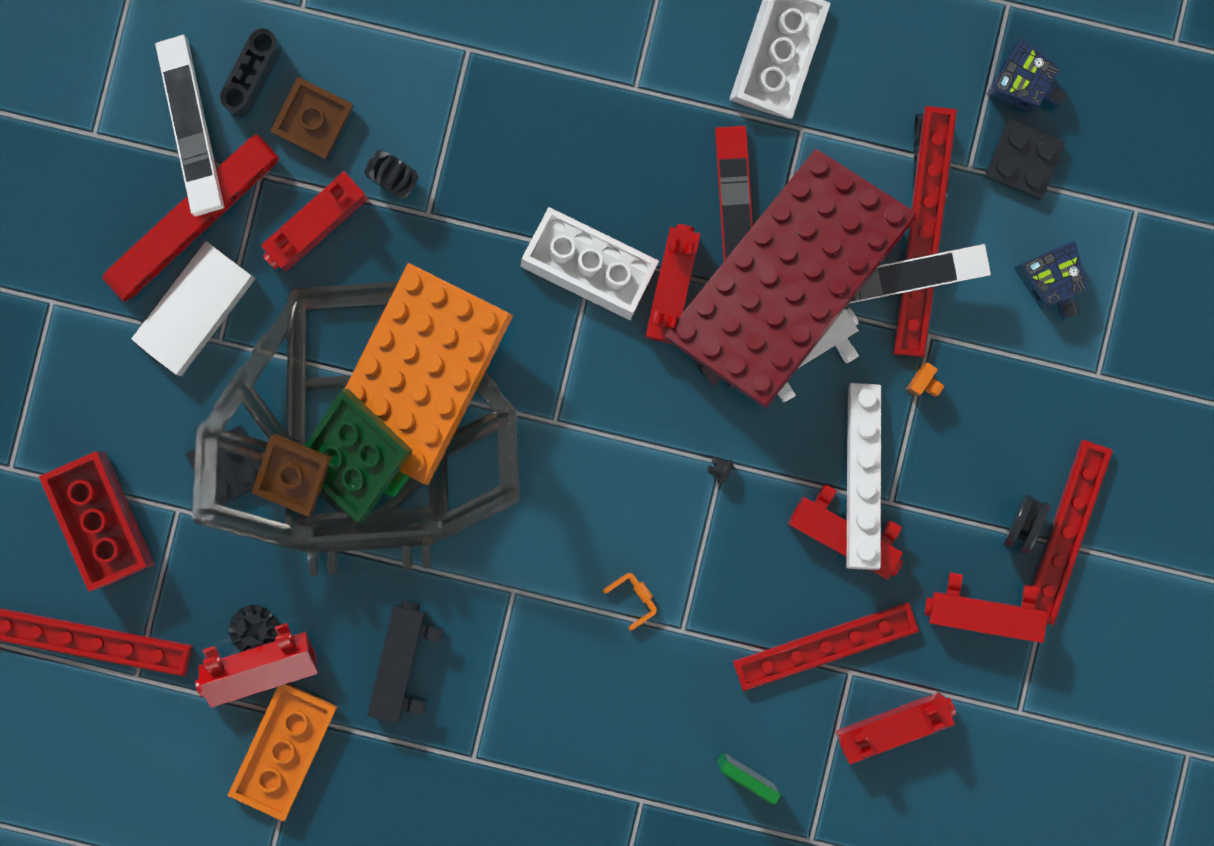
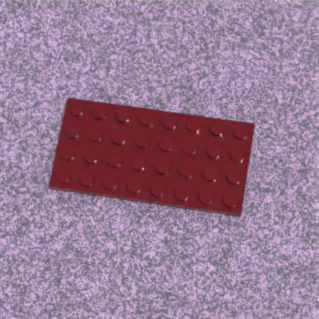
[665,148,917,409]

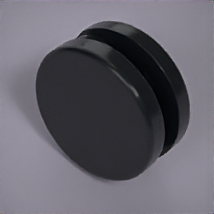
[1002,494,1050,556]

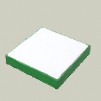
[717,753,781,804]

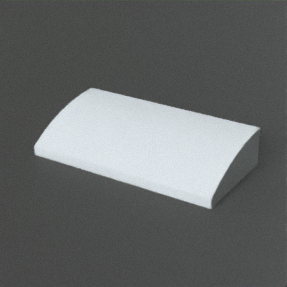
[729,0,830,119]
[520,207,659,320]
[132,241,256,376]

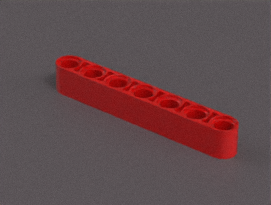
[102,135,279,302]

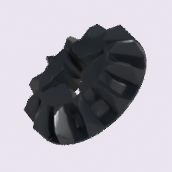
[228,605,278,652]

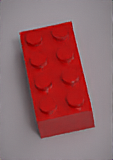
[39,451,155,592]

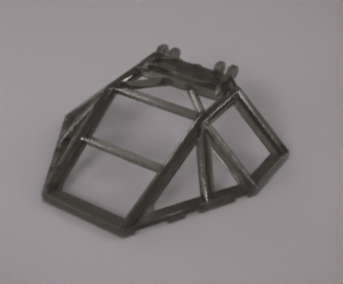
[193,281,520,576]

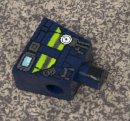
[986,37,1067,111]
[1014,240,1087,320]

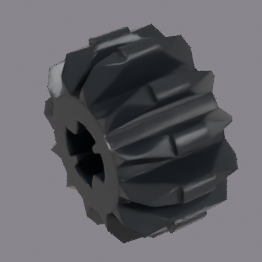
[364,150,419,198]

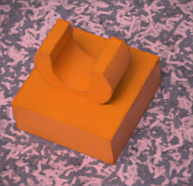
[906,362,944,397]

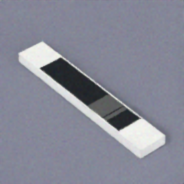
[155,35,224,216]
[849,244,991,304]

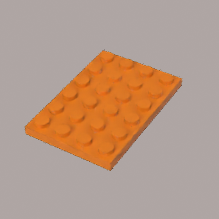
[345,263,514,485]

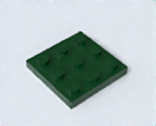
[304,389,413,523]

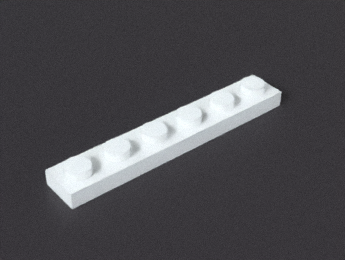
[846,383,881,570]

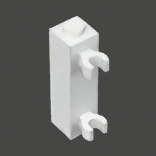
[778,308,859,403]

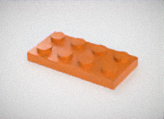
[227,683,338,822]

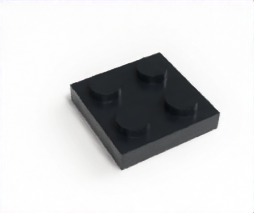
[984,119,1066,201]
[185,425,261,508]

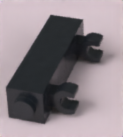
[367,600,444,723]

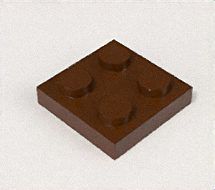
[270,77,354,161]
[252,434,332,517]

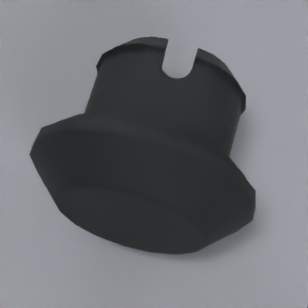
[707,457,734,484]

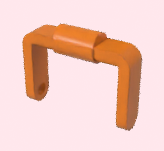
[602,573,657,631]

